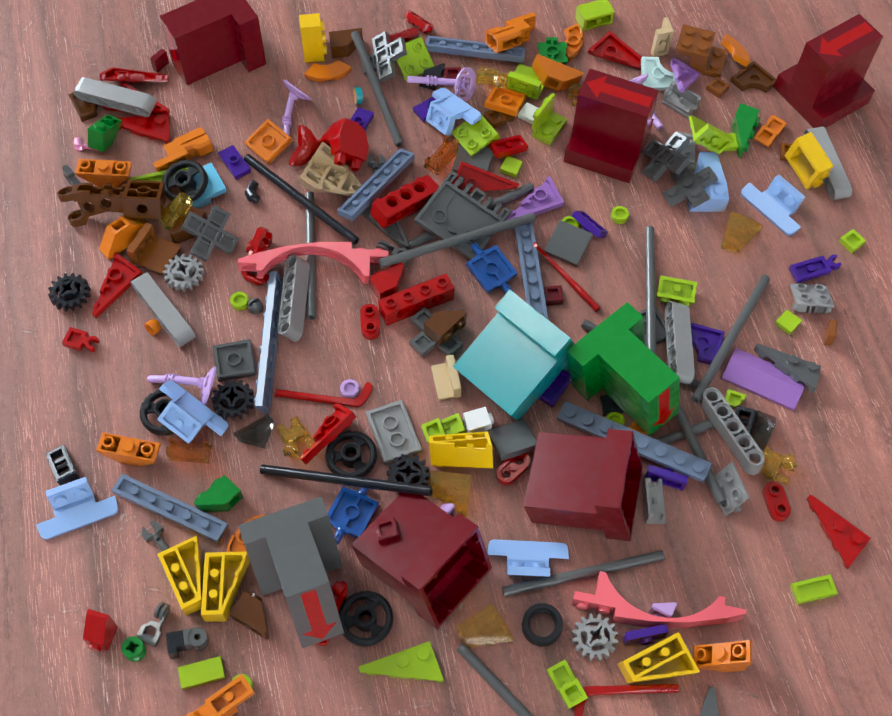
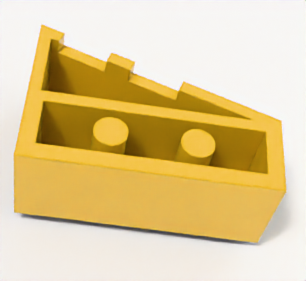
[299,13,327,63]
[429,431,493,468]
[157,535,203,616]
[201,552,250,622]
[617,632,700,684]

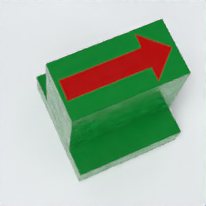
[567,302,680,436]

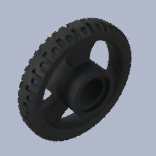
[162,160,208,204]
[140,390,175,436]
[325,431,377,477]
[339,591,393,646]

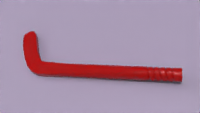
[533,243,601,312]
[275,382,373,407]
[574,684,679,716]

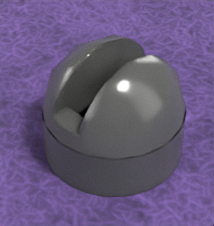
[248,298,263,314]

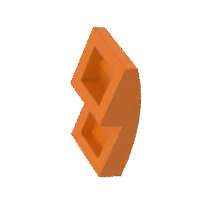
[753,115,787,148]

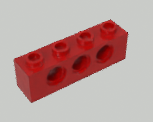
[370,174,439,229]
[378,273,455,326]

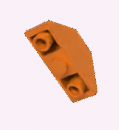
[531,54,584,91]
[75,159,132,187]
[99,216,148,260]
[96,432,161,467]
[694,640,752,672]

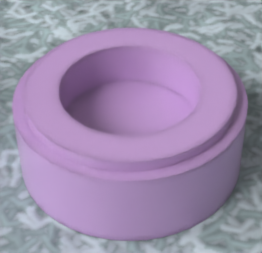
[340,379,360,398]

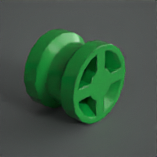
[121,636,146,662]

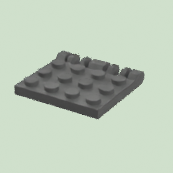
[414,170,511,260]

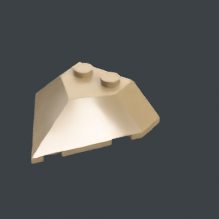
[297,142,362,197]

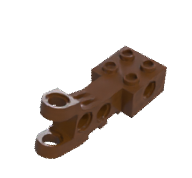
[57,180,166,227]

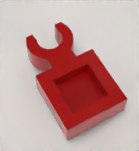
[62,327,100,352]

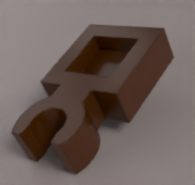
[483,110,515,128]

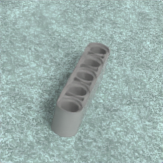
[73,77,157,117]
[804,126,852,200]
[278,254,310,342]
[130,272,196,348]
[664,301,695,384]
[701,388,765,475]

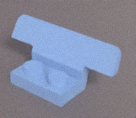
[426,88,481,136]
[741,175,805,236]
[157,380,229,444]
[36,477,119,540]
[487,539,569,577]

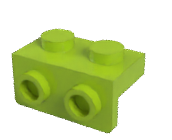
[656,275,698,307]

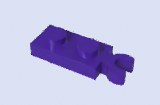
[789,255,842,284]

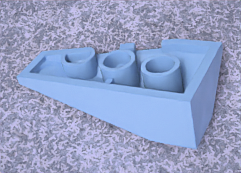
[688,152,729,212]

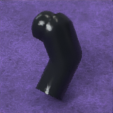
[244,180,260,204]

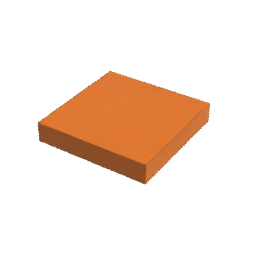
[484,86,527,117]
[244,119,293,165]

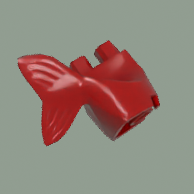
[289,118,369,172]

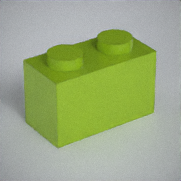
[575,0,615,31]

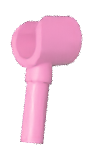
[74,137,98,151]

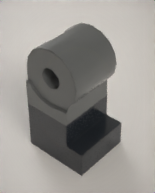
[166,628,209,659]

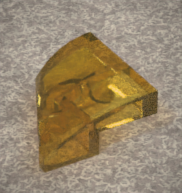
[158,192,193,231]
[721,212,762,253]
[429,470,471,517]
[456,603,515,648]

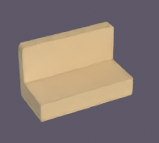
[651,17,674,57]
[431,355,461,401]

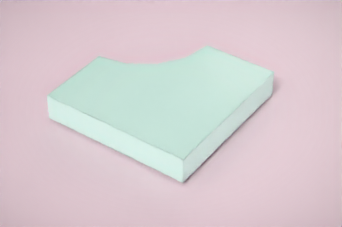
[641,57,676,91]

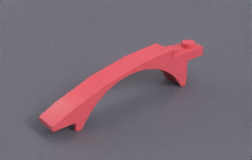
[238,242,389,284]
[572,571,746,628]

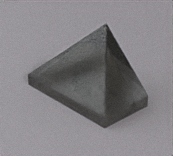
[751,410,776,451]
[233,415,274,449]

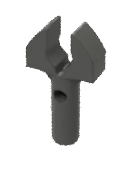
[368,154,386,174]
[142,522,170,551]

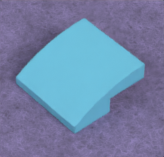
[183,163,227,209]

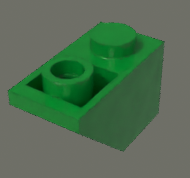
[88,115,122,152]
[194,475,243,512]

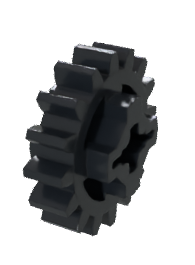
[48,273,91,312]
[211,379,254,421]
[386,453,430,495]

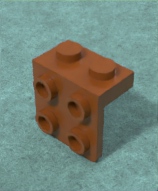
[126,223,180,275]

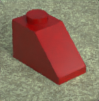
[83,609,118,652]

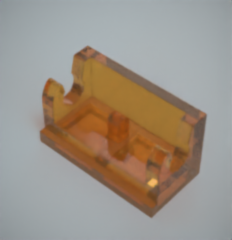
[423,136,458,175]
[165,438,212,464]

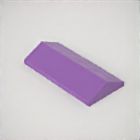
[721,348,805,411]

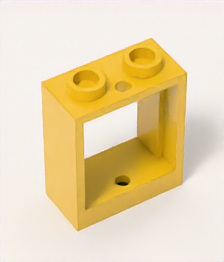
[784,132,834,189]

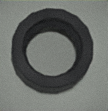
[522,603,563,647]

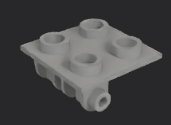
[790,283,834,314]
[715,462,749,516]

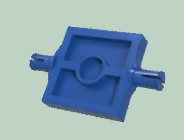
[466,242,518,294]
[328,486,379,545]

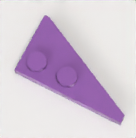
[670,57,701,93]
[505,176,564,221]

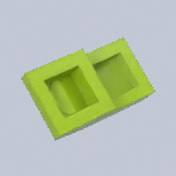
[421,413,466,443]
[546,659,588,709]

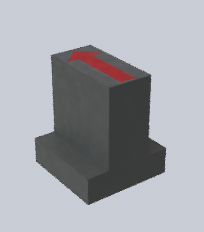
[238,497,344,649]

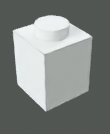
[463,407,494,433]

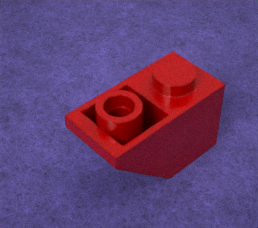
[369,262,404,300]

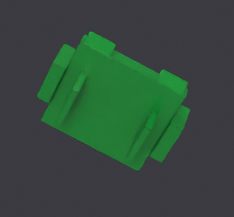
[537,37,568,65]

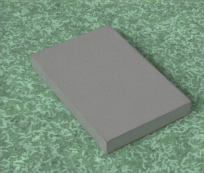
[365,400,422,465]

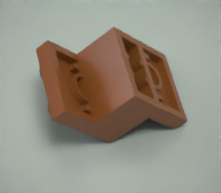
[675,24,728,78]

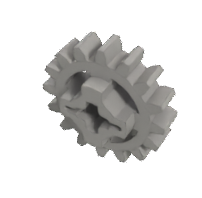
[163,253,205,292]
[571,614,618,662]

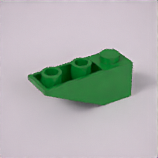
[731,103,760,158]

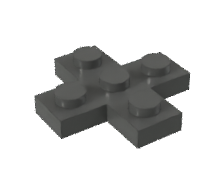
[361,31,407,83]
[642,132,690,182]
[662,166,718,208]
[181,205,239,262]
[409,307,463,357]

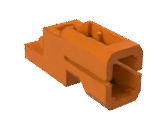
[485,12,537,53]
[153,127,214,172]
[186,674,255,716]

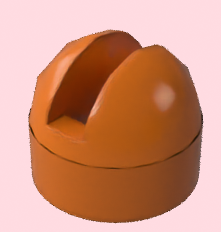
[144,319,161,336]

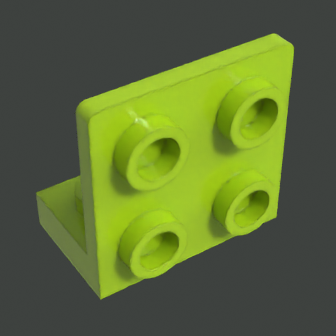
[396,37,434,80]
[506,64,545,100]
[531,93,568,146]
[452,115,501,157]
[689,115,734,154]

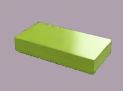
[790,574,838,605]
[178,656,226,690]

